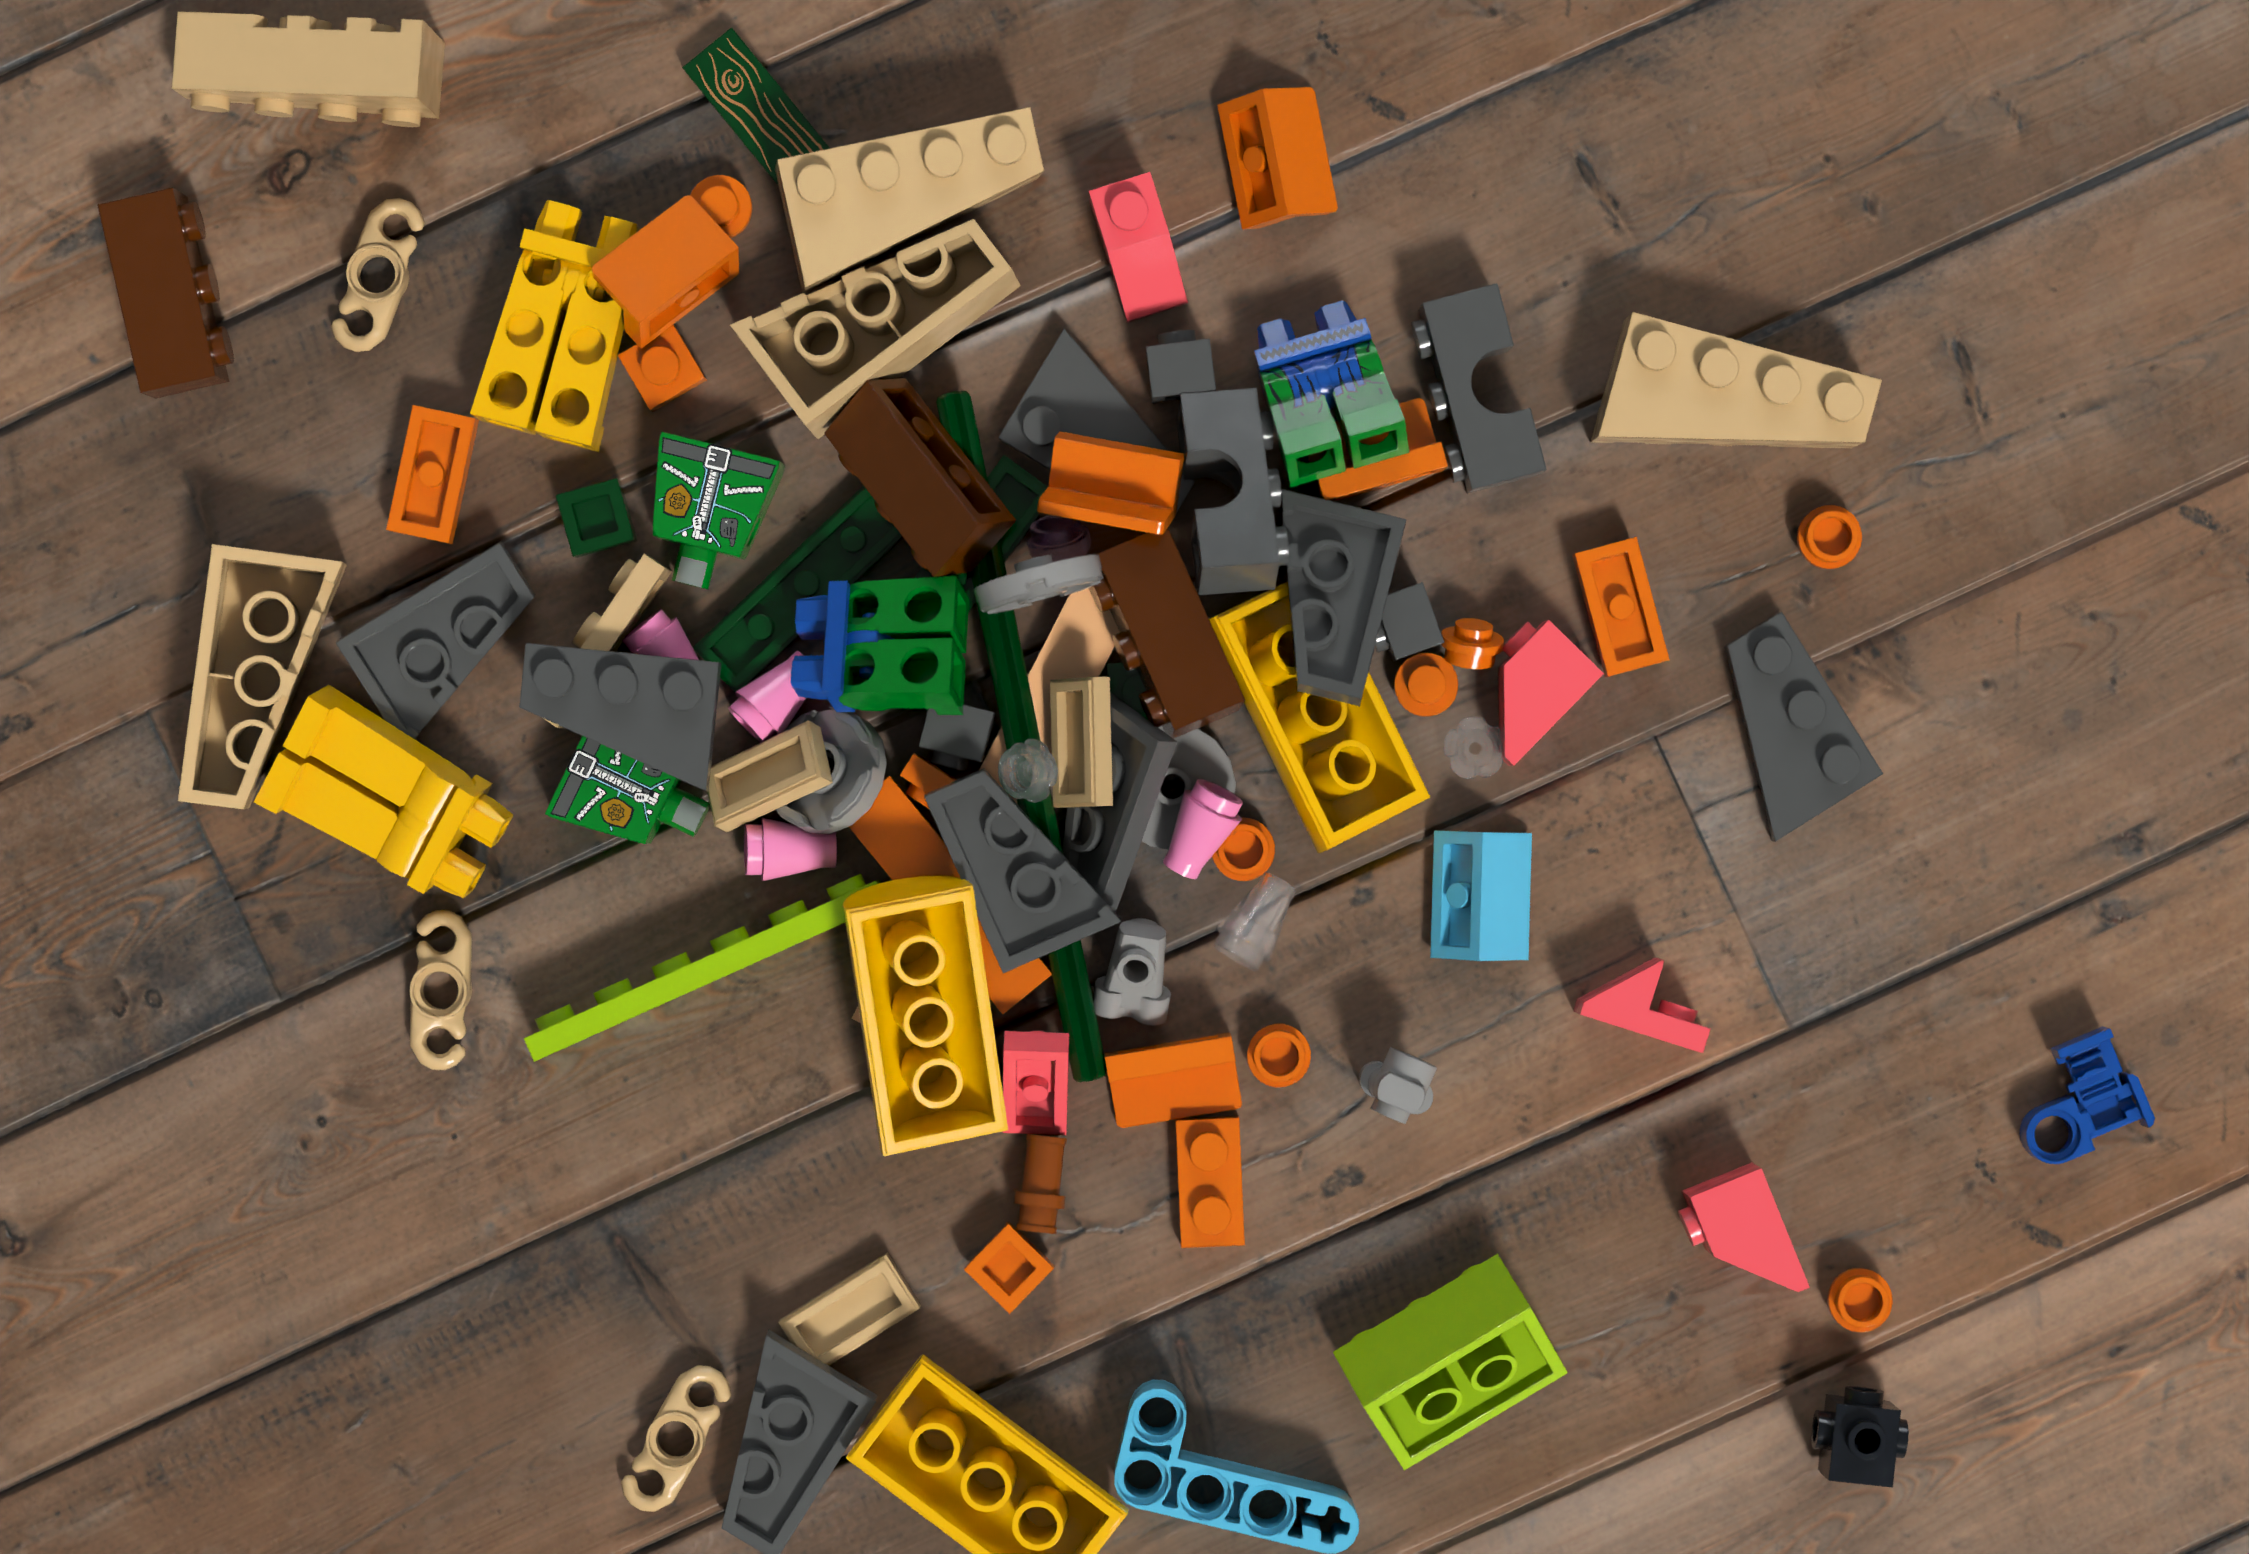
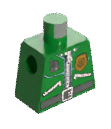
[652,431,785,590]
[545,736,710,844]

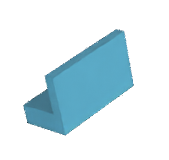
[1430,830,1532,961]

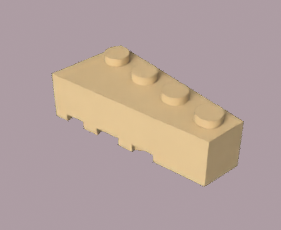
[172,12,445,127]
[775,107,1044,293]
[730,219,1021,439]
[1590,312,1882,448]
[178,544,347,809]

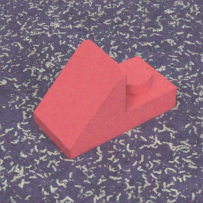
[1573,957,1711,1053]
[1003,1031,1069,1135]

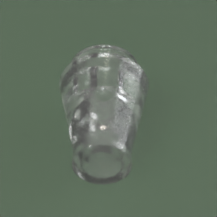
[1213,872,1297,971]

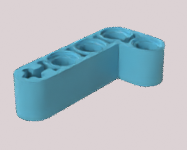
[1114,1379,1359,1554]

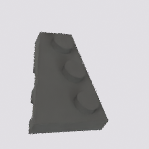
[998,329,1195,527]
[1281,489,1406,706]
[336,541,535,739]
[1724,612,1883,842]
[519,643,721,791]
[1063,692,1177,912]
[924,768,1122,973]
[721,1329,877,1554]

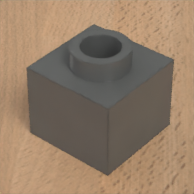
[1146,330,1216,403]
[1375,582,1444,661]
[919,704,996,771]

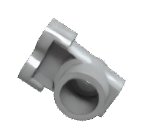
[1093,918,1171,1025]
[1359,1047,1437,1124]

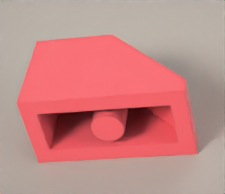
[1089,172,1188,323]
[1498,620,1604,766]
[1678,1162,1810,1292]

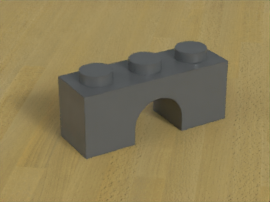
[1411,283,1547,494]
[1176,388,1289,595]

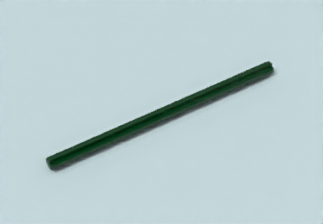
[936,391,1107,1082]

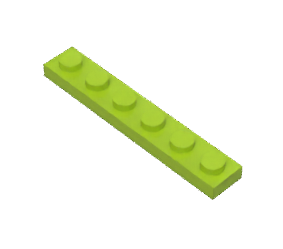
[524,874,881,1062]

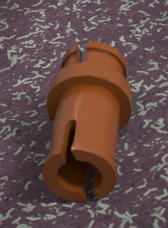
[1014,1134,1067,1234]

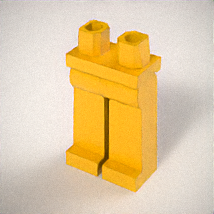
[470,200,640,452]
[254,684,513,898]

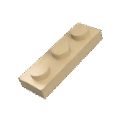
[543,554,672,729]

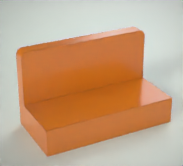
[1217,87,1338,230]
[592,195,739,349]
[1307,398,1448,502]
[1037,431,1185,534]
[1105,1032,1242,1128]

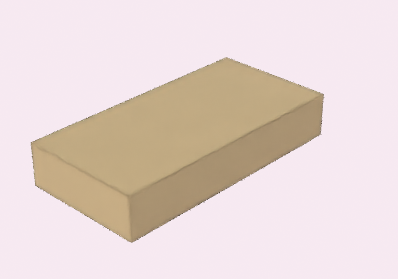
[1050,677,1113,808]
[707,720,833,832]
[778,1252,921,1366]

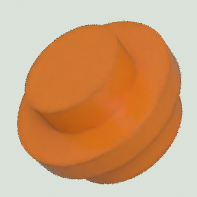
[690,175,753,238]
[1797,505,1862,569]
[1441,618,1504,669]
[1394,653,1458,717]
[1212,817,1275,881]
[1247,1023,1311,1088]
[1827,1268,1893,1332]

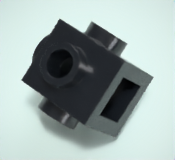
[1811,1386,1909,1488]

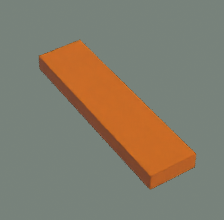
[849,776,1052,1014]

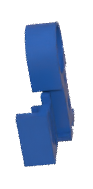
[2019,1026,2155,1164]

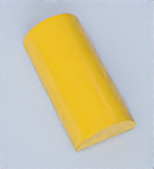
[1209,582,1430,853]
[843,876,1008,1156]
[846,1354,1129,1554]

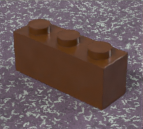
[98,187,234,399]
[824,378,1016,577]
[1089,528,1245,739]

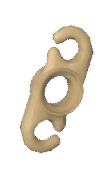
[331,198,425,352]
[410,910,472,1070]
[621,1365,731,1512]

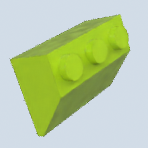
[1333,1254,1568,1470]

